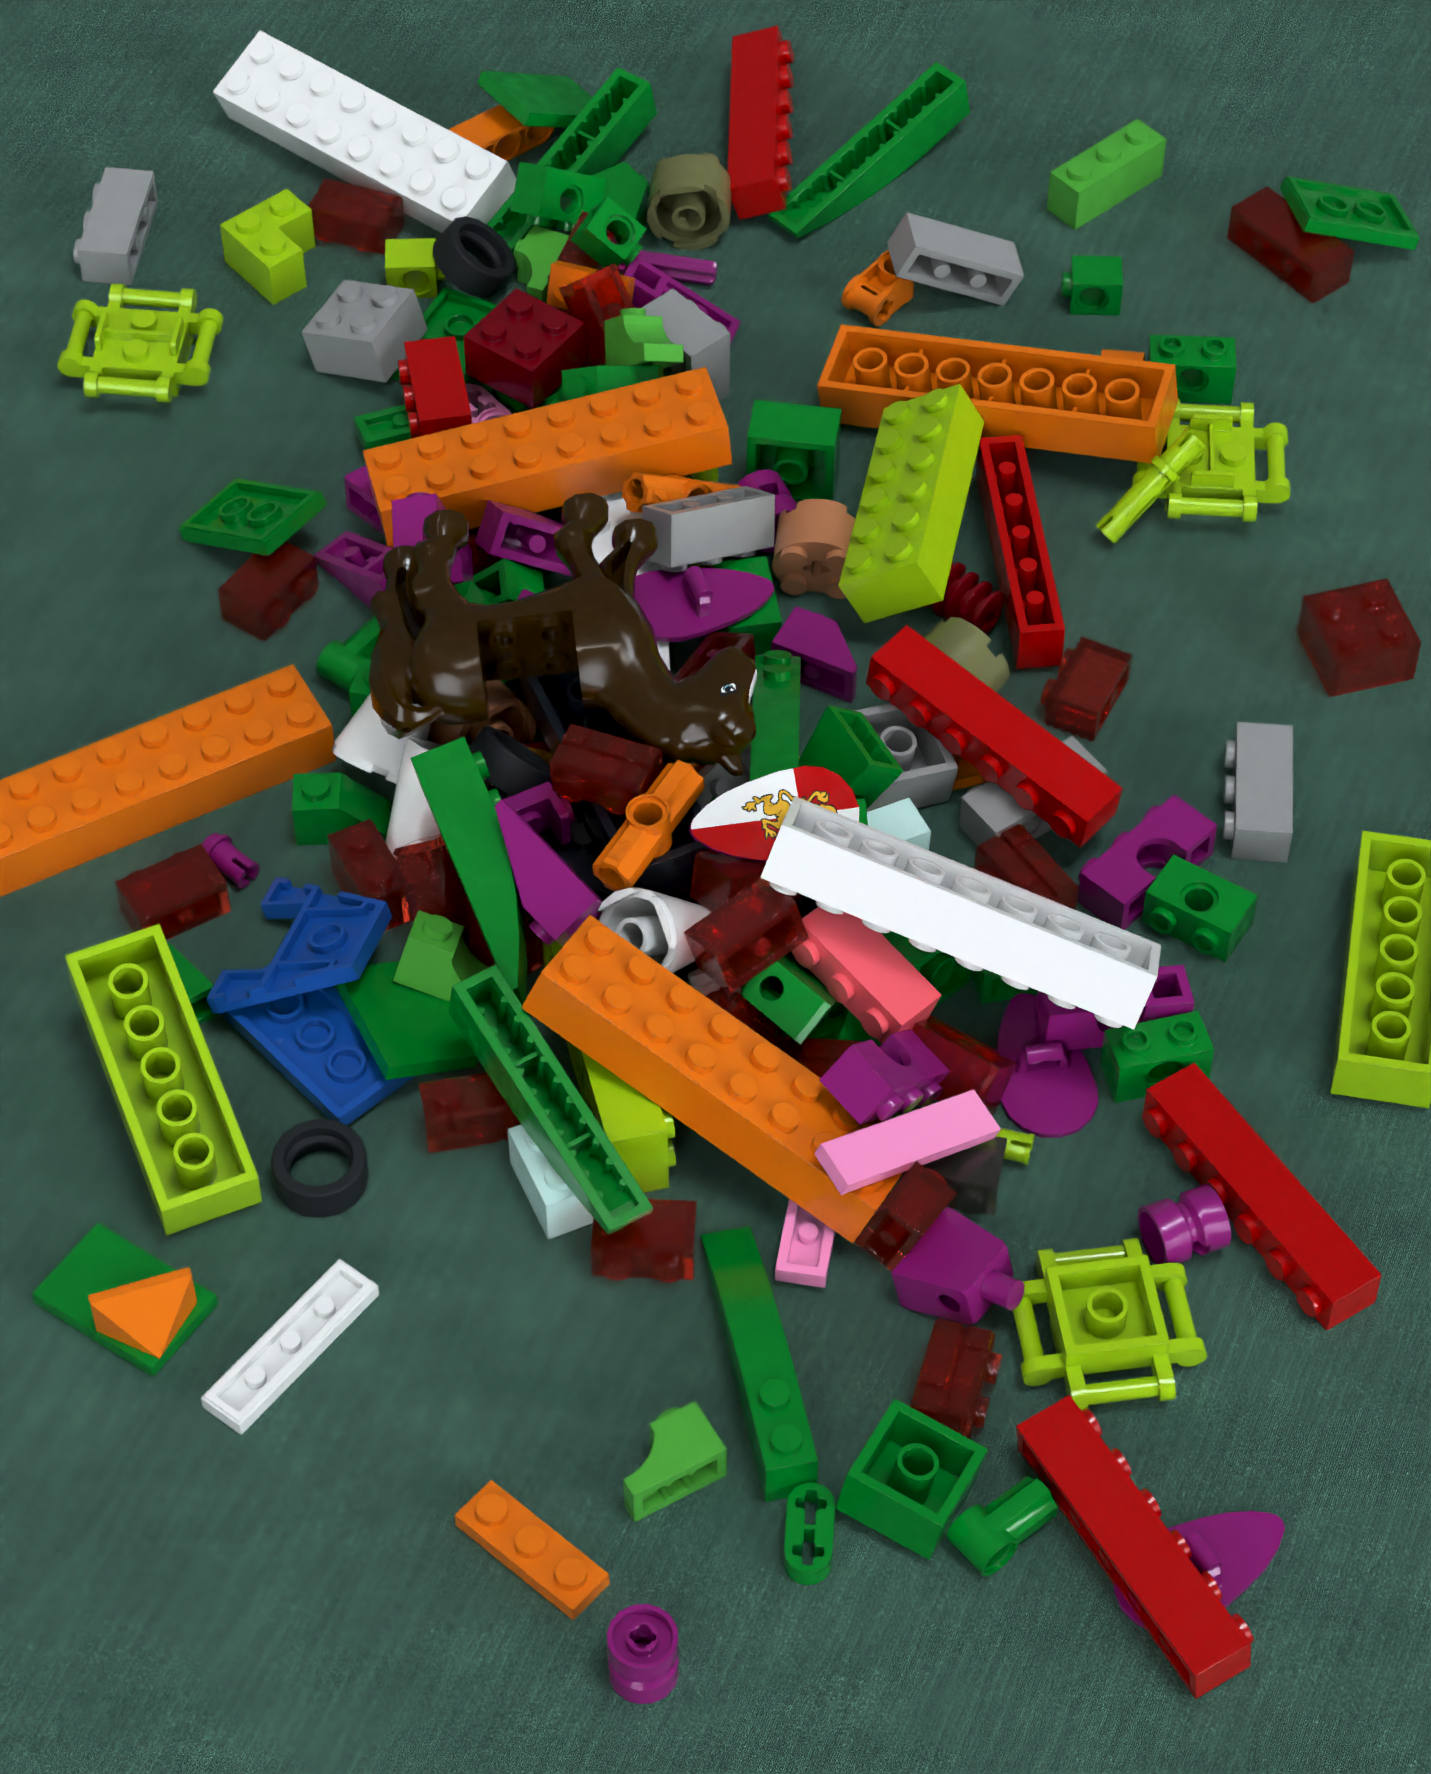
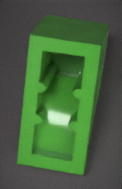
[513,225,580,307]
[604,308,684,369]
[393,910,489,1002]
[623,1401,727,1522]

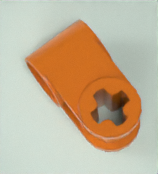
[841,250,915,327]

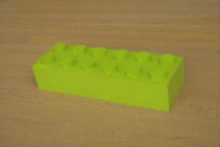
[838,384,984,623]
[1330,830,1431,1108]
[65,924,262,1236]
[542,941,676,1193]

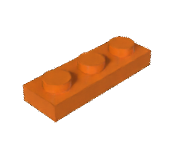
[454,1480,610,1620]

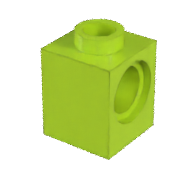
[385,238,446,298]

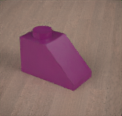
[475,500,572,576]
[771,606,857,703]

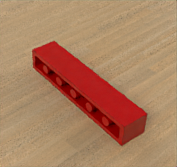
[727,25,794,220]
[976,435,1065,669]
[866,625,1123,848]
[1142,1062,1382,1331]
[1016,1395,1254,1699]

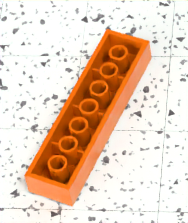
[817,324,1178,464]
[363,367,733,548]
[0,664,336,897]
[521,915,902,1244]

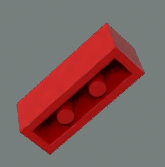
[397,336,472,439]

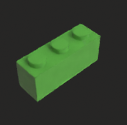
[1047,119,1166,230]

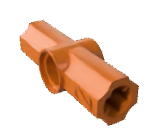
[621,472,743,513]
[592,760,705,891]

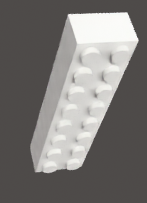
[213,31,516,233]
[760,796,1161,1029]

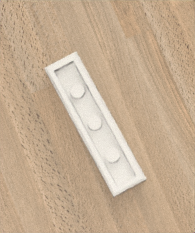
[201,1258,379,1435]

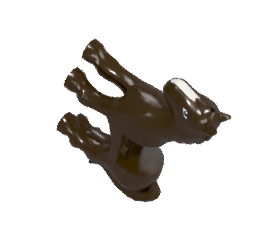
[369,493,757,777]

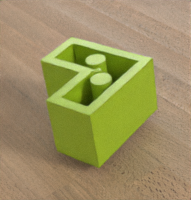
[220,189,316,305]

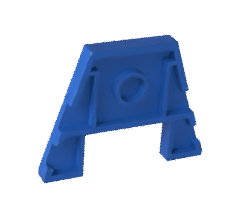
[206,877,392,1014]

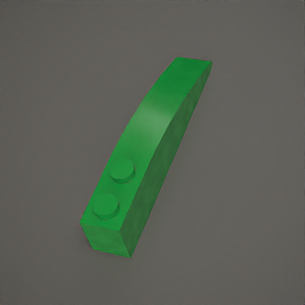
[767,62,971,239]
[487,67,657,254]
[750,650,801,781]
[410,737,527,1005]
[448,964,653,1235]
[700,1226,818,1502]

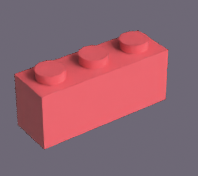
[786,907,942,1044]

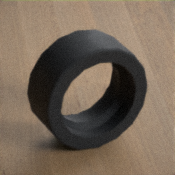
[433,216,515,298]
[469,726,557,796]
[271,1119,369,1218]

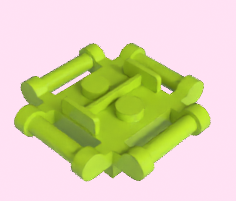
[57,283,224,403]
[1132,399,1291,522]
[1011,1238,1207,1410]

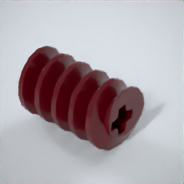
[925,560,1006,635]

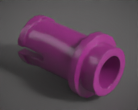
[199,832,260,889]

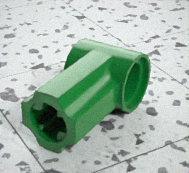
[316,616,380,693]
[946,1475,1058,1577]

